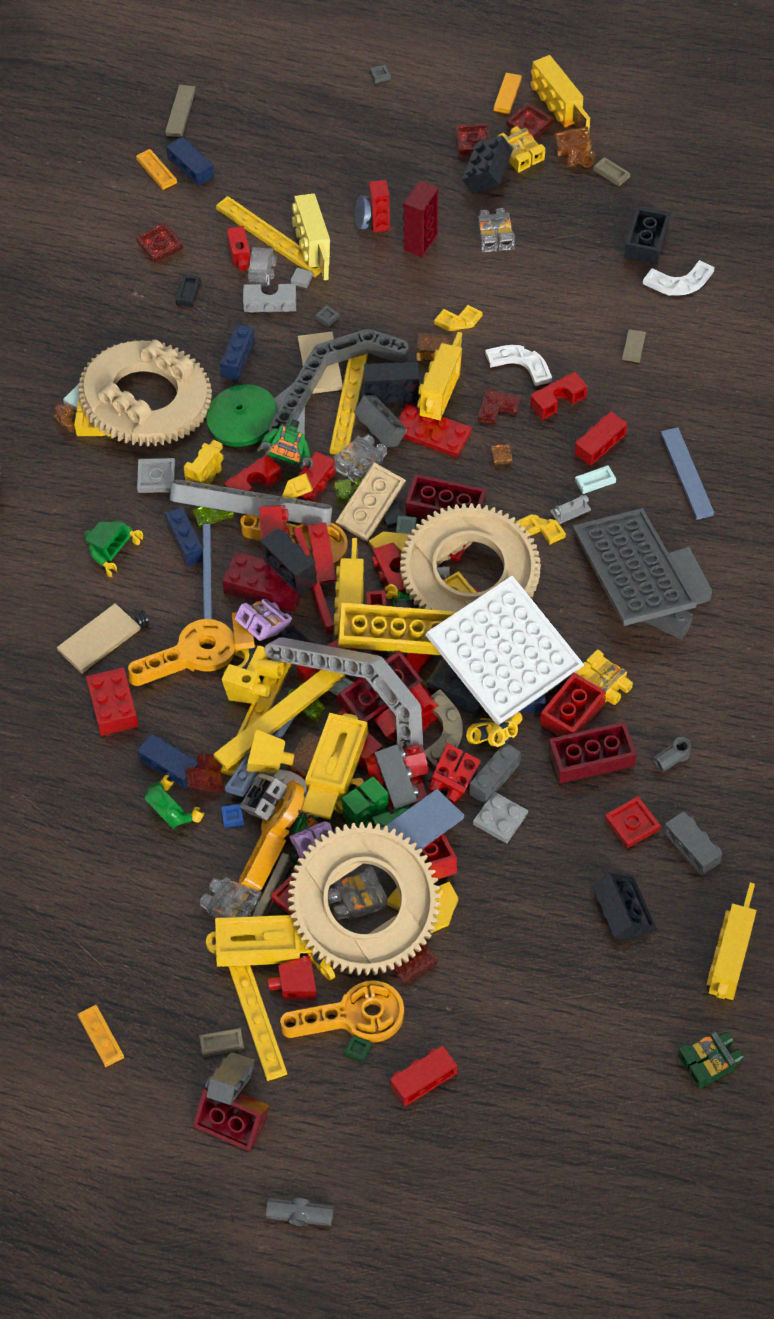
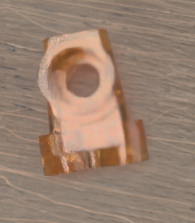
[567,147,595,168]
[54,403,76,432]

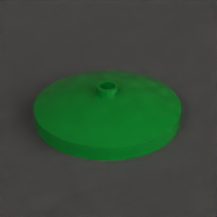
[206,384,278,447]

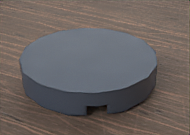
[355,195,371,230]

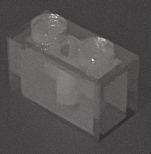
[248,247,277,286]

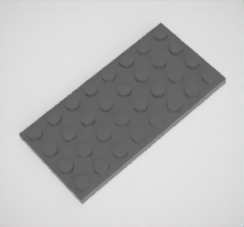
[573,508,696,626]

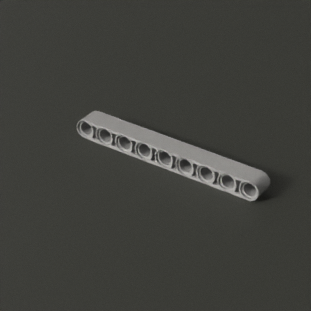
[170,480,332,526]

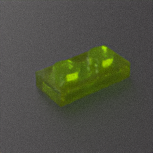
[192,507,234,528]

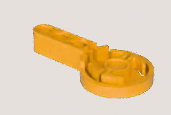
[241,514,348,568]
[128,619,235,686]
[238,780,305,894]
[281,981,404,1042]

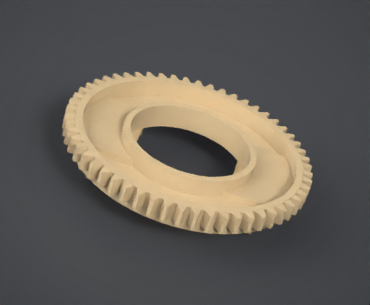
[78,340,212,446]
[400,503,541,612]
[288,822,441,975]

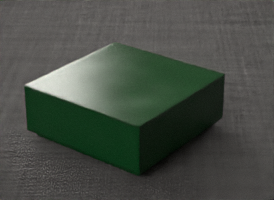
[344,1035,372,1063]

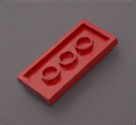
[398,404,472,458]

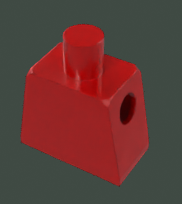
[227,226,250,271]
[268,955,317,1000]

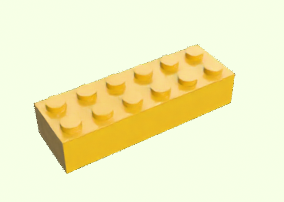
[338,603,457,655]

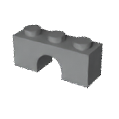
[243,284,297,312]

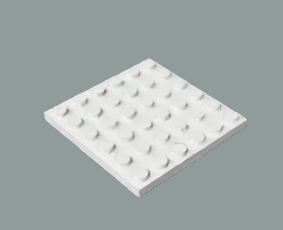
[426,576,584,725]

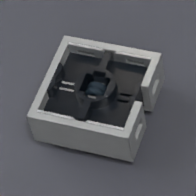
[239,773,287,820]

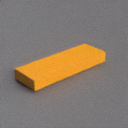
[494,73,522,114]
[136,149,177,190]
[232,612,255,650]
[78,1005,124,1067]

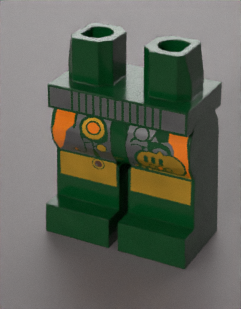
[678,1032,744,1090]

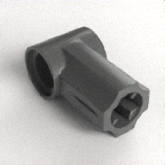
[653,737,691,772]

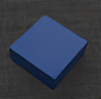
[221,804,244,828]

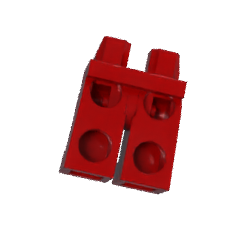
[428,743,481,804]

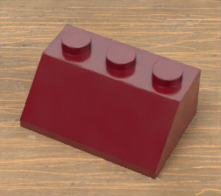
[192,1088,270,1152]

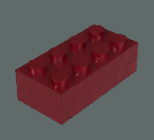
[402,180,438,258]
[405,474,487,520]
[222,551,302,613]
[335,650,423,723]
[548,722,637,784]

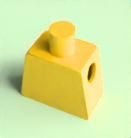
[222,664,270,704]
[246,730,295,773]

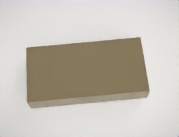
[593,157,630,186]
[622,329,646,363]
[199,1028,244,1057]

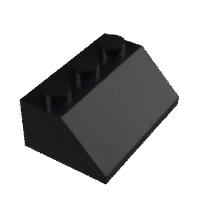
[592,873,657,940]

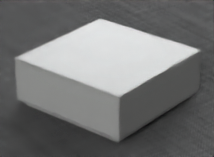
[291,268,313,288]

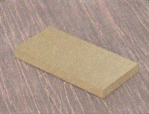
[298,332,343,394]
[336,462,406,542]
[57,603,140,674]

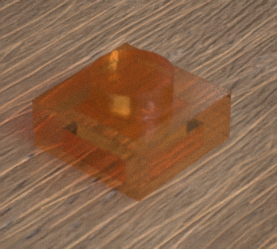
[491,444,512,465]

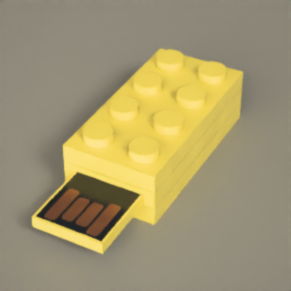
[292,193,330,280]

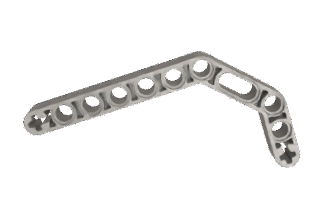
[265,637,423,749]

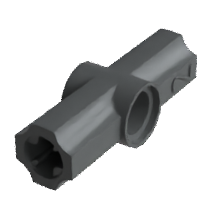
[266,1198,334,1226]

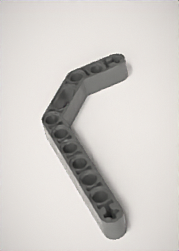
[269,329,409,431]

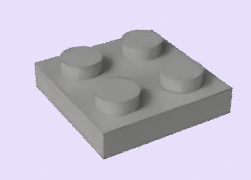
[137,458,175,493]
[473,792,528,843]

